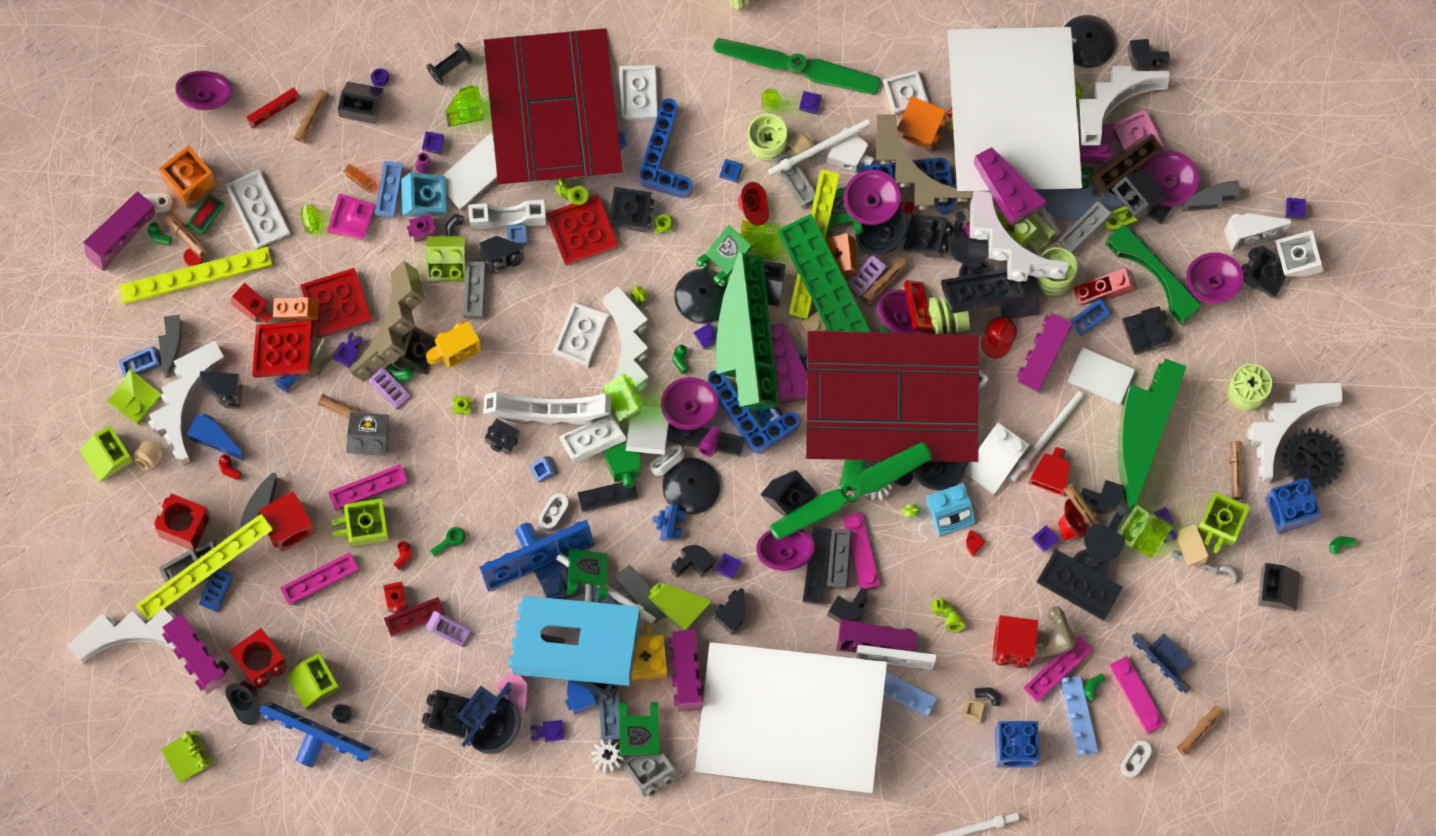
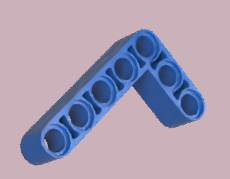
[639,98,692,198]
[858,157,954,215]
[708,370,799,454]

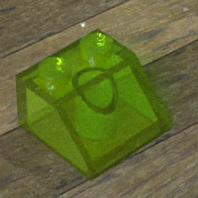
[445,85,484,127]

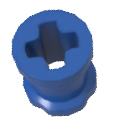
[275,375,300,393]

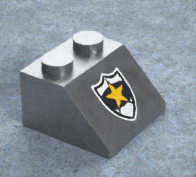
[346,412,389,456]

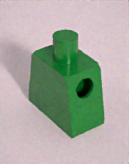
[603,443,641,489]

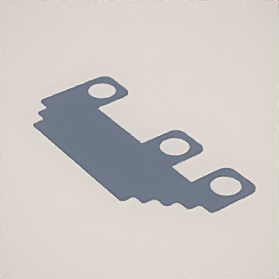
[1034,174,1123,221]

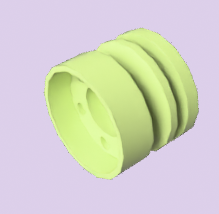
[748,114,788,161]
[1036,247,1077,297]
[929,296,970,334]
[1227,364,1272,411]

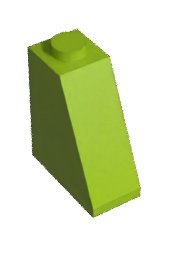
[648,583,711,630]

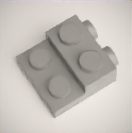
[621,750,677,797]

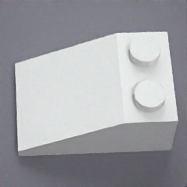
[1224,213,1291,251]
[964,423,1029,495]

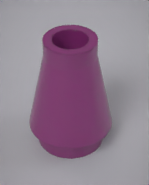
[415,152,434,174]
[699,427,721,457]

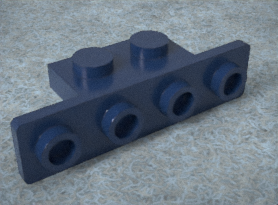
[1131,632,1192,693]
[457,681,512,748]

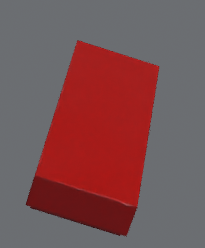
[246,87,299,128]
[903,280,933,333]

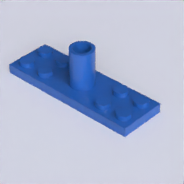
[479,520,594,592]
[259,702,377,768]

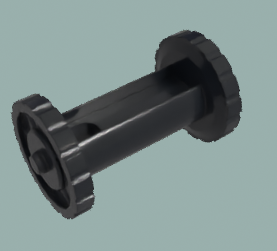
[426,42,473,85]

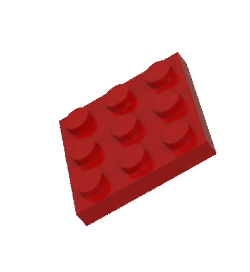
[545,195,618,266]
[300,268,372,339]
[252,320,313,378]

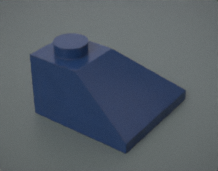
[534,557,585,600]

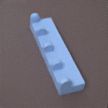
[883,672,937,717]
[1061,676,1098,757]

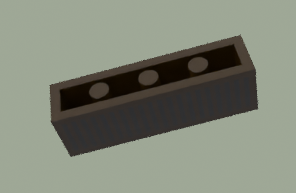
[1087,134,1162,193]

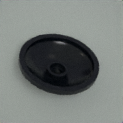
[1064,15,1116,68]
[855,208,909,256]
[674,269,728,324]
[662,458,720,515]
[910,461,966,491]
[468,697,521,755]

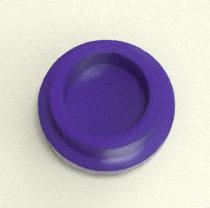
[371,68,390,87]

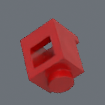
[383,581,408,613]

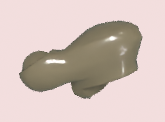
[1035,606,1076,660]

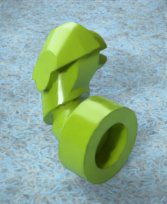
[554,178,588,205]
[931,597,965,632]

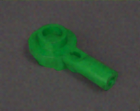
[430,527,466,557]

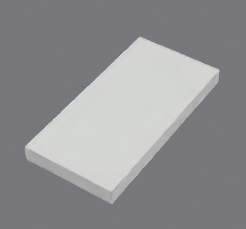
[443,133,497,211]
[225,169,291,250]
[855,645,936,670]

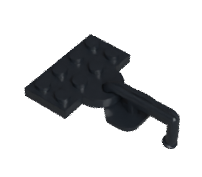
[941,212,1026,314]
[1036,504,1128,621]

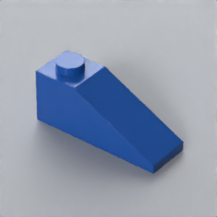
[187,414,244,460]
[565,680,596,715]

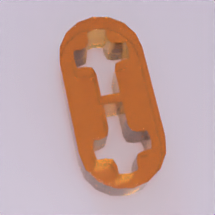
[343,164,377,193]

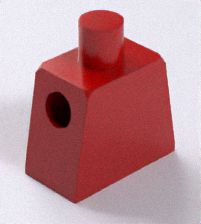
[231,282,273,324]
[1028,447,1070,496]

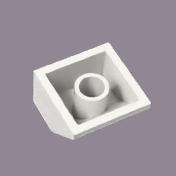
[1275,230,1324,277]

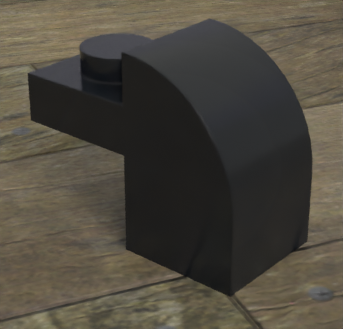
[1128,39,1170,71]
[1080,480,1124,514]
[671,545,716,577]
[827,587,869,623]

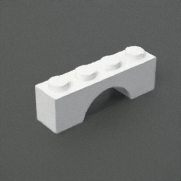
[468,200,546,230]

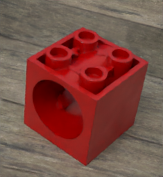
[259,491,315,552]
[154,493,211,550]
[992,615,1039,669]
[229,628,287,689]

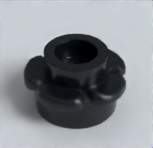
[332,704,351,723]

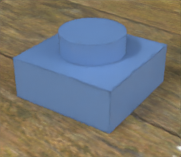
[507,224,527,245]

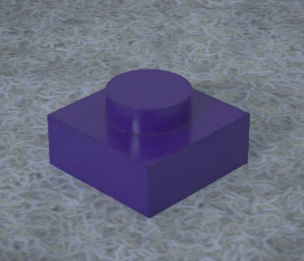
[799,91,822,115]
[422,131,445,155]
[1285,198,1306,219]
[694,323,717,349]
[1031,525,1059,553]
[715,553,741,580]

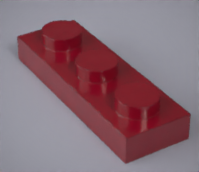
[384,597,446,637]

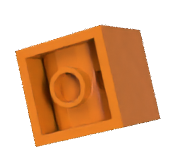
[897,96,948,151]
[159,145,217,208]

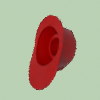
[738,182,769,226]
[980,317,1017,359]
[1058,499,1087,540]

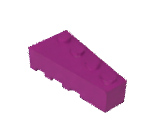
[1078,123,1114,165]
[973,147,1046,226]
[83,191,155,271]
[1016,313,1072,393]
[771,323,807,404]
[161,614,227,694]
[836,619,917,653]
[668,629,703,712]

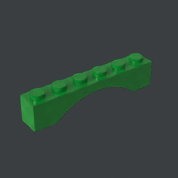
[1105,224,1201,326]

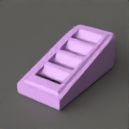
[847,256,886,298]
[369,367,410,409]
[426,611,471,647]

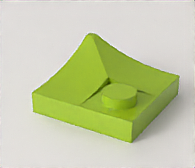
[107,369,162,425]

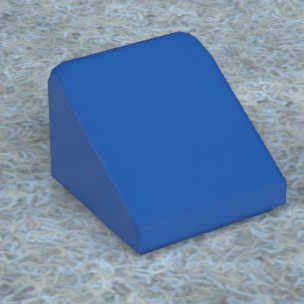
[755,407,784,426]
[530,456,559,482]

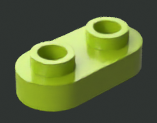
[1104,206,1138,232]

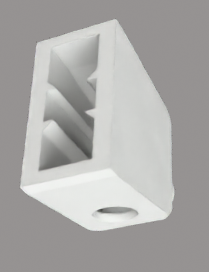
[827,127,875,172]

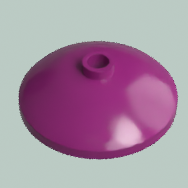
[175,71,232,111]
[1144,151,1199,206]
[844,170,901,225]
[1186,252,1243,304]
[878,289,926,334]
[661,377,718,430]
[756,529,815,571]

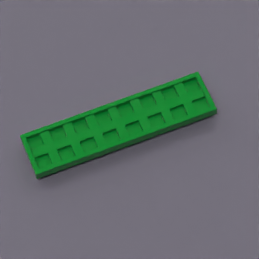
[777,214,871,332]

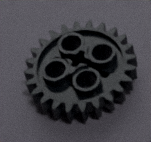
[1281,428,1344,490]

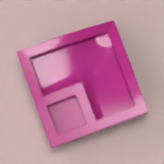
[327,193,375,240]

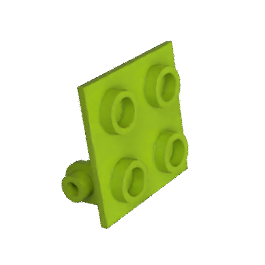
[161,730,214,783]

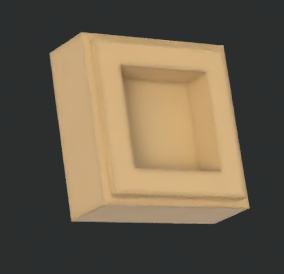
[961,698,986,723]

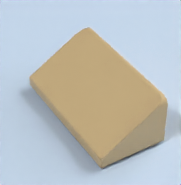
[1175,524,1208,567]

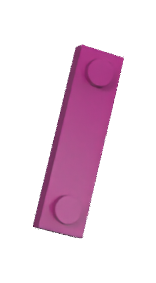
[328,464,408,511]
[842,512,880,590]
[280,552,359,606]
[1023,635,1093,703]
[1109,656,1165,734]

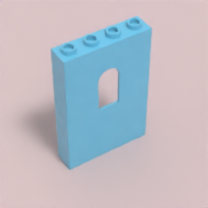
[509,596,641,686]

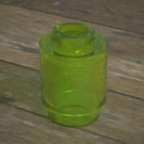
[761,89,780,113]
[300,205,323,234]

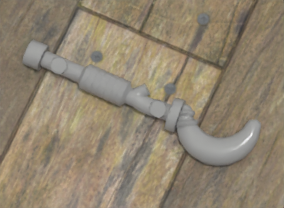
[1171,550,1238,584]

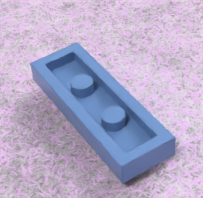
[375,161,403,218]

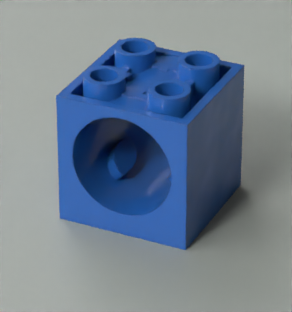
[1265,478,1321,534]
[995,721,1039,768]

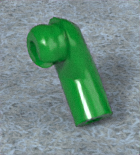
[147,222,172,246]
[672,344,689,374]
[385,364,414,382]
[1329,536,1356,554]
[1084,673,1106,701]

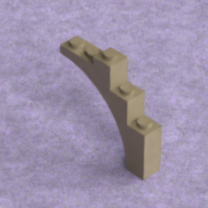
[876,114,972,210]
[349,261,425,382]

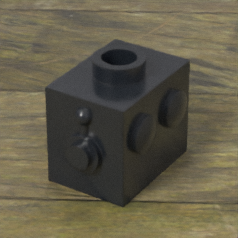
[485,418,520,455]

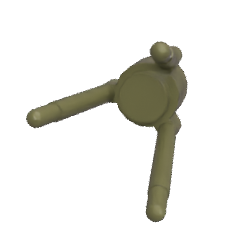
[306,338,340,378]

